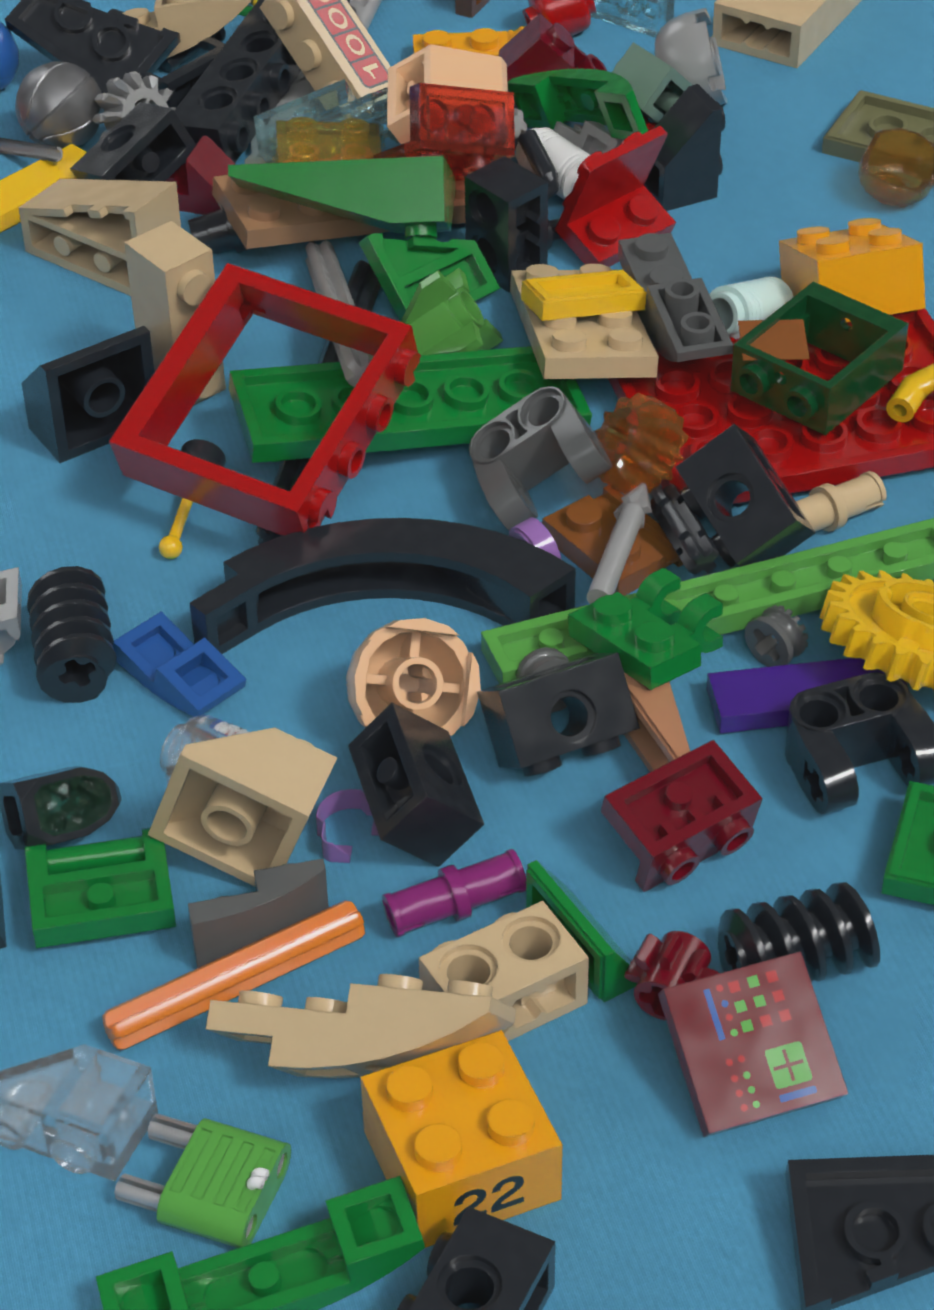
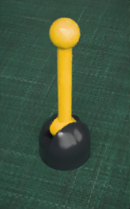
[158,439,226,559]

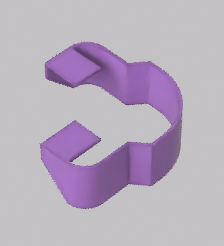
[316,789,379,863]

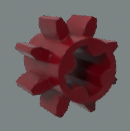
[624,931,719,1021]

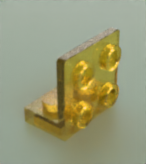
[275,117,382,163]

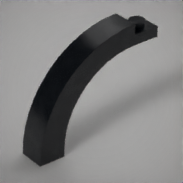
[190,518,576,654]

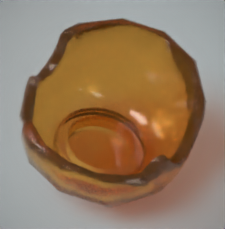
[858,128,934,208]

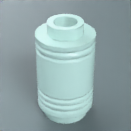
[709,276,794,339]

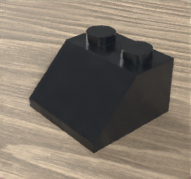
[21,326,155,463]

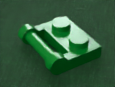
[25,827,176,948]

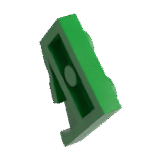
[359,233,500,322]

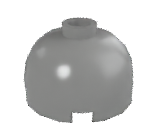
[654,8,727,105]

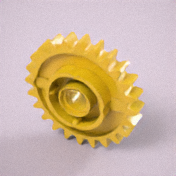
[819,570,934,691]

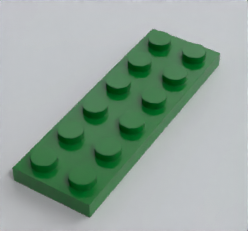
[229,346,592,463]

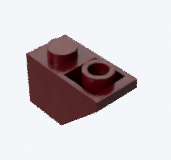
[499,14,607,82]

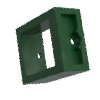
[730,281,909,436]

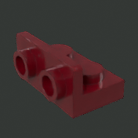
[600,739,763,892]

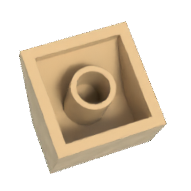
[148,727,337,887]

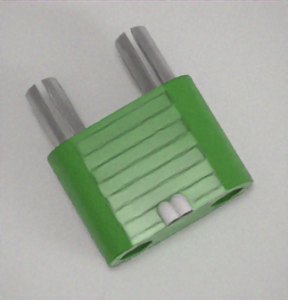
[114,1114,291,1248]

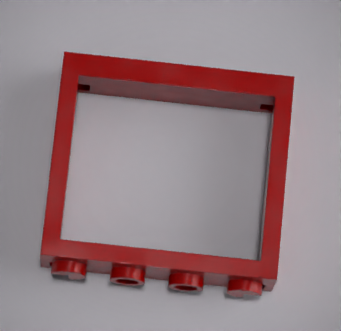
[109,263,421,536]

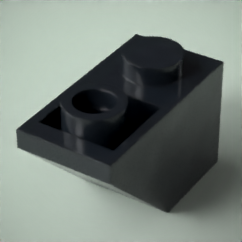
[644,84,726,211]

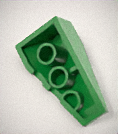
[228,156,456,240]

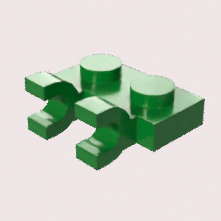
[568,568,723,690]

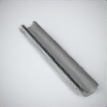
[0,138,63,162]

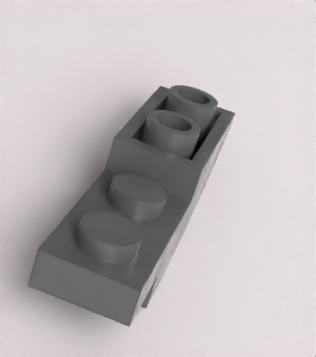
[618,233,733,362]

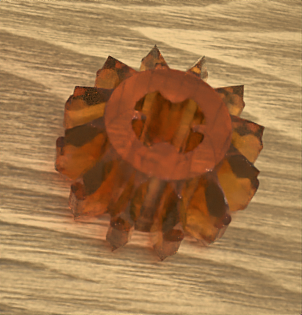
[594,393,689,495]

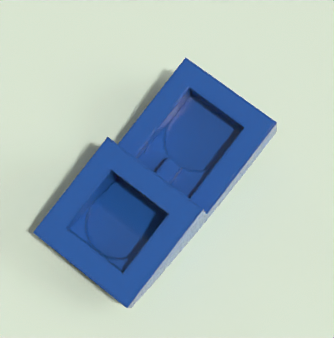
[113,611,247,718]

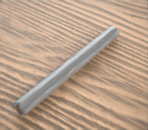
[305,240,374,387]

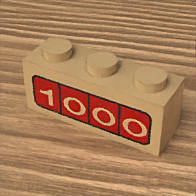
[260,0,391,128]

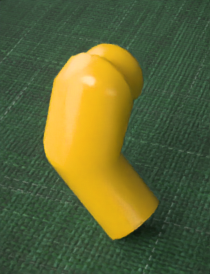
[886,363,934,423]

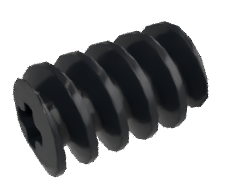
[27,566,117,703]
[718,882,880,982]

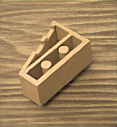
[19,179,181,296]

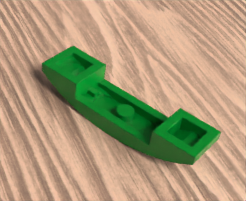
[507,68,648,139]
[95,1176,425,1310]

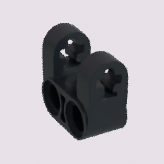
[785,672,934,815]

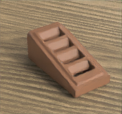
[624,673,690,772]

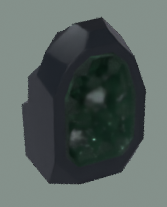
[0,766,122,850]

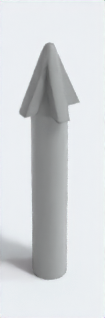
[587,483,652,604]

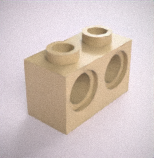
[419,901,589,1041]

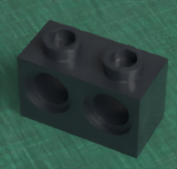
[464,156,548,293]

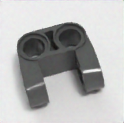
[469,386,612,531]

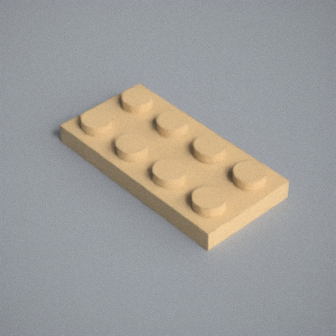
[510,264,659,379]

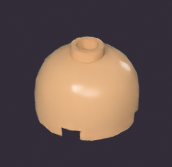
[346,618,481,736]

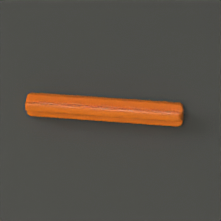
[102,900,365,1050]

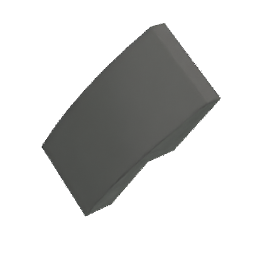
[188,859,329,968]

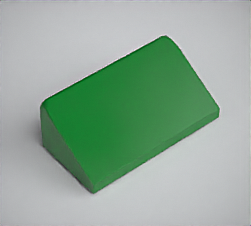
[526,860,638,1002]

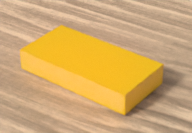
[521,269,647,321]

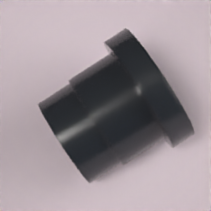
[188,205,248,254]

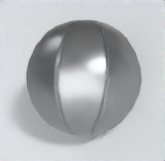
[15,61,103,149]

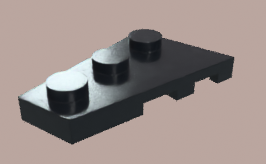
[5,0,181,93]
[785,1155,934,1310]

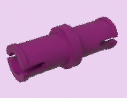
[382,849,526,937]

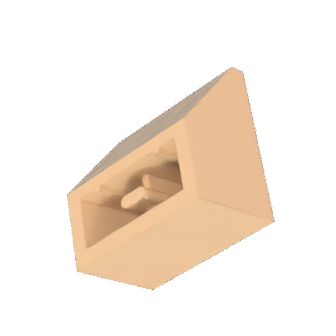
[387,44,509,161]

